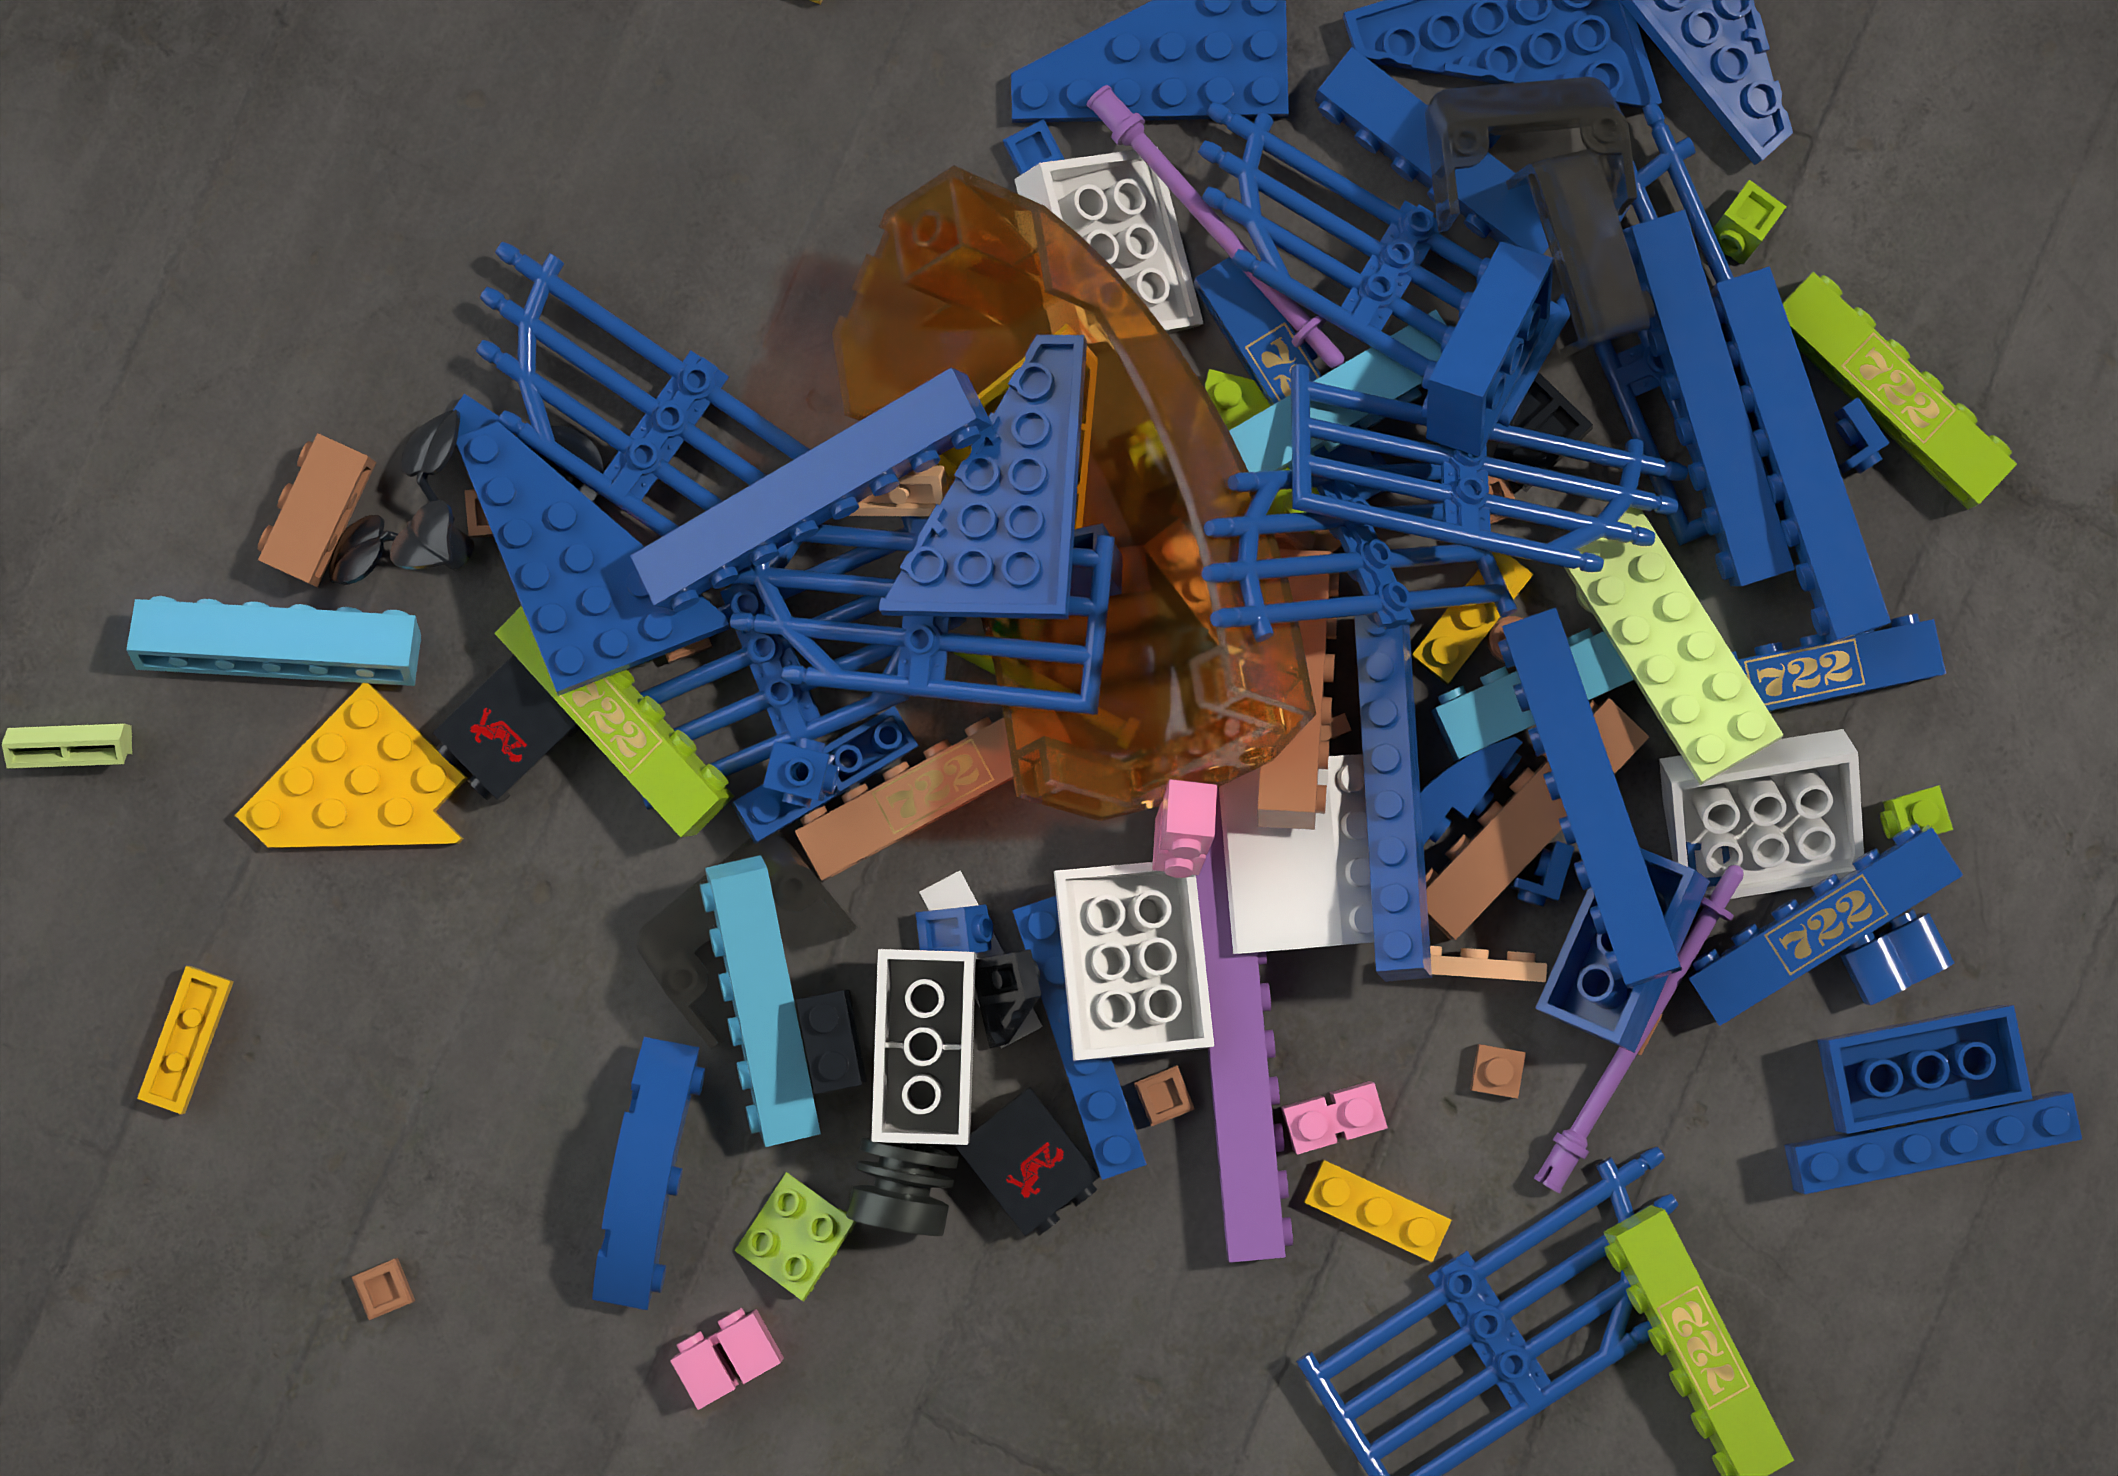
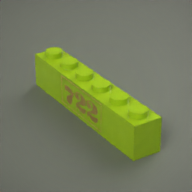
[1782,272,2017,510]
[495,606,734,838]
[1603,1205,1794,1476]

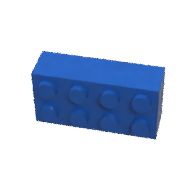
[1421,241,1554,457]
[1535,848,1710,1053]
[1817,1005,2033,1134]

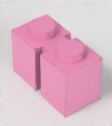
[1152,779,1217,878]
[1280,1081,1388,1155]
[670,1308,784,1410]

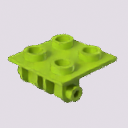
[735,1172,856,1301]

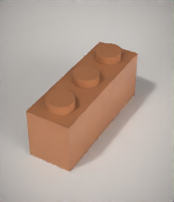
[258,433,377,588]

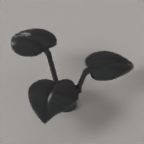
[329,410,474,585]

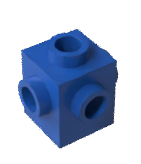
[763,737,839,808]

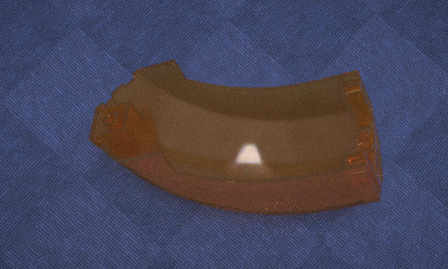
[832,165,1317,821]

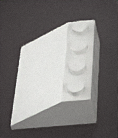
[1014,147,1203,352]
[1659,729,1864,899]
[1217,754,1374,954]
[1054,862,1214,1061]

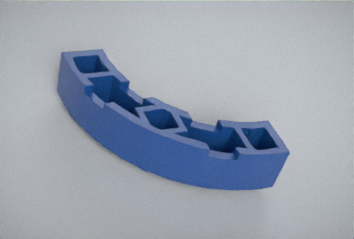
[592,1037,705,1310]

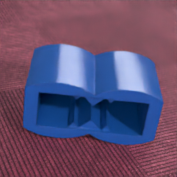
[1839,908,1955,1005]

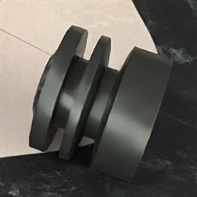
[846,1137,959,1236]

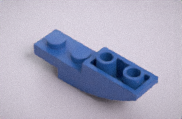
[731,706,919,844]
[1420,737,1522,845]

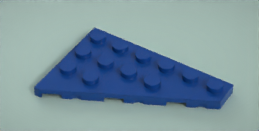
[1011,0,1289,123]
[1343,0,1662,108]
[1620,0,1793,165]
[879,335,1087,619]
[456,422,730,696]

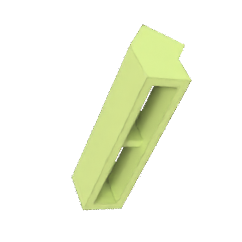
[2,724,132,768]

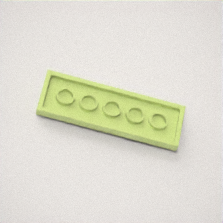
[1564,507,1783,785]

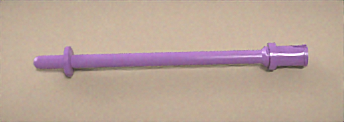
[1086,85,1344,369]
[1534,865,1744,1194]

